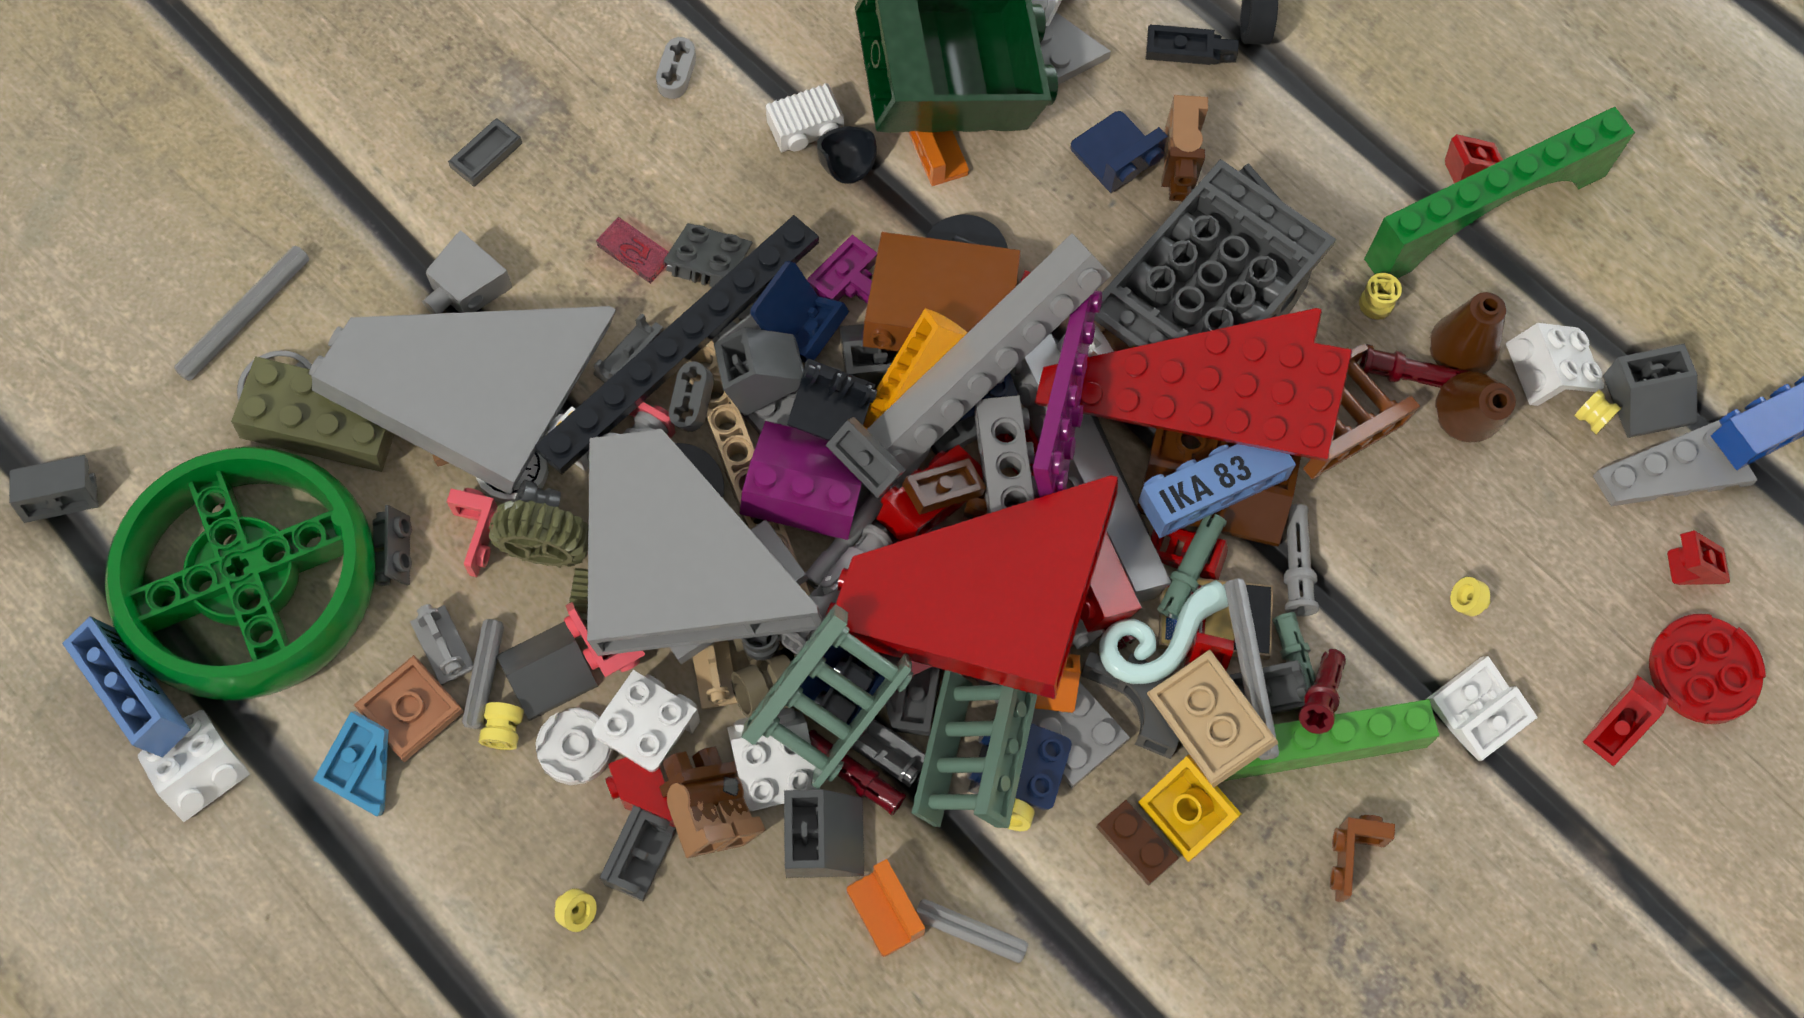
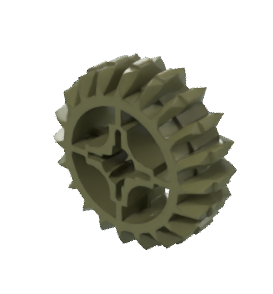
[489,500,589,568]

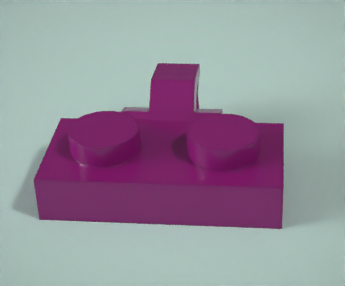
[807,234,877,304]

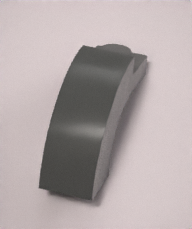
[1081,652,1179,759]

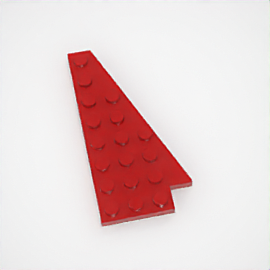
[1035,308,1352,462]

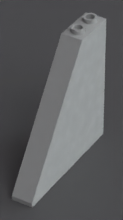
[309,306,616,495]
[587,428,823,656]

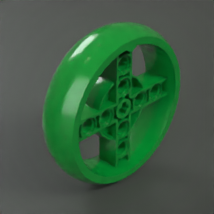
[105,447,376,700]

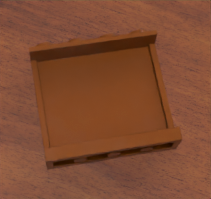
[863,232,1021,351]

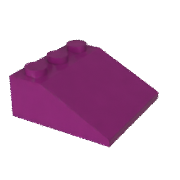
[739,421,862,540]

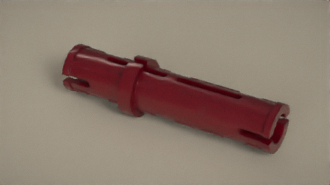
[809,729,906,816]

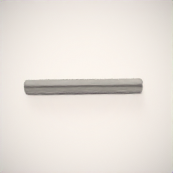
[174,246,309,381]
[1224,578,1279,760]

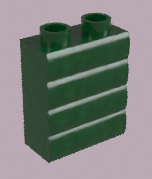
[855,0,1058,133]

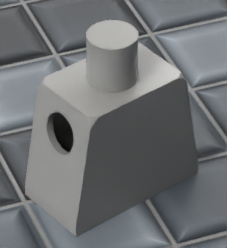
[422,230,512,314]

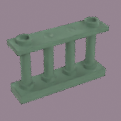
[741,604,913,789]
[912,670,1037,828]

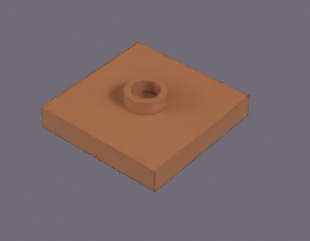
[354,655,464,762]

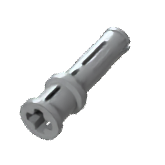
[1283,504,1319,616]

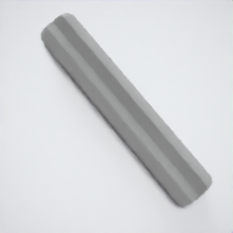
[462,619,504,729]
[916,899,1028,963]

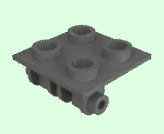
[664,223,752,287]

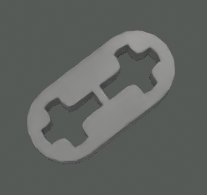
[656,37,696,99]

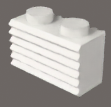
[766,83,844,153]

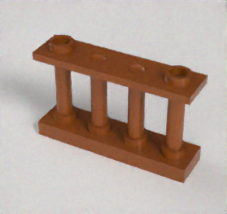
[1303,344,1420,479]

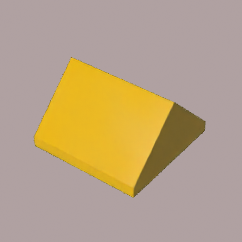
[1138,754,1242,862]

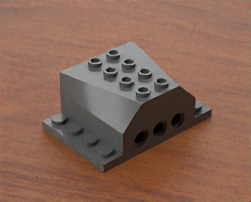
[1094,159,1336,348]

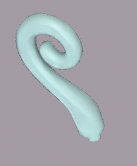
[1099,580,1228,684]

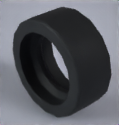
[1240,0,1278,45]

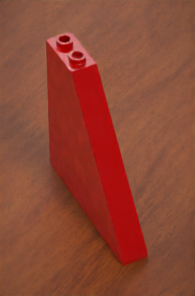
[826,475,1118,699]

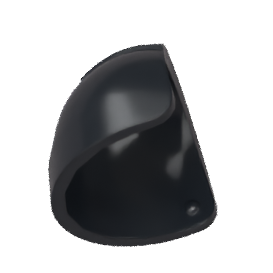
[817,126,877,184]

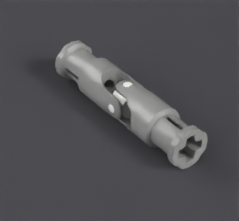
[779,524,892,654]

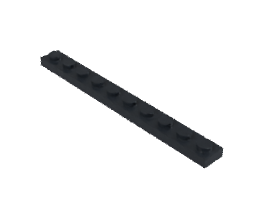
[535,215,819,475]

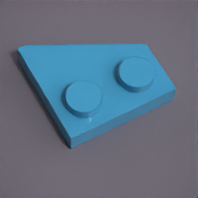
[313,711,389,817]

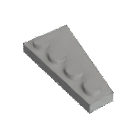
[1593,420,1757,506]

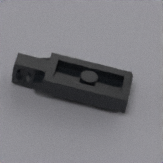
[1145,24,1239,65]

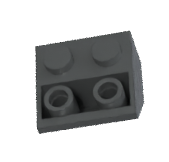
[839,324,899,389]
[714,327,804,417]
[1603,343,1698,438]
[784,789,864,878]

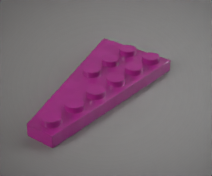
[1033,290,1102,497]

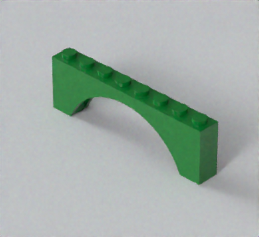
[1364,106,1635,279]

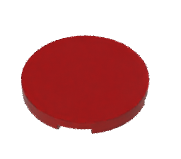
[1649,614,1766,724]

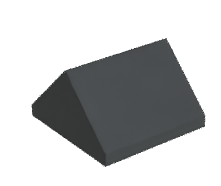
[497,621,598,721]

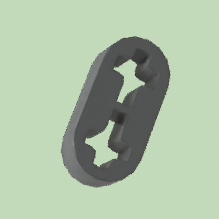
[669,361,714,432]

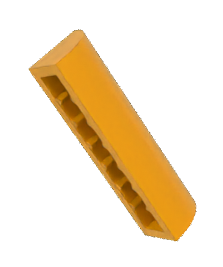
[863,308,967,429]

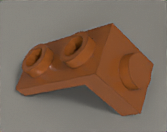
[1330,815,1395,902]

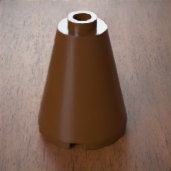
[1430,292,1506,373]
[1435,371,1516,442]

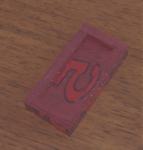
[596,217,669,284]

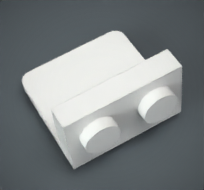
[1506,323,1604,406]
[592,670,700,772]
[727,708,820,811]
[138,710,250,822]

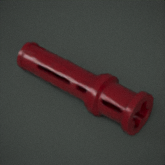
[1359,344,1470,388]
[1299,649,1346,734]

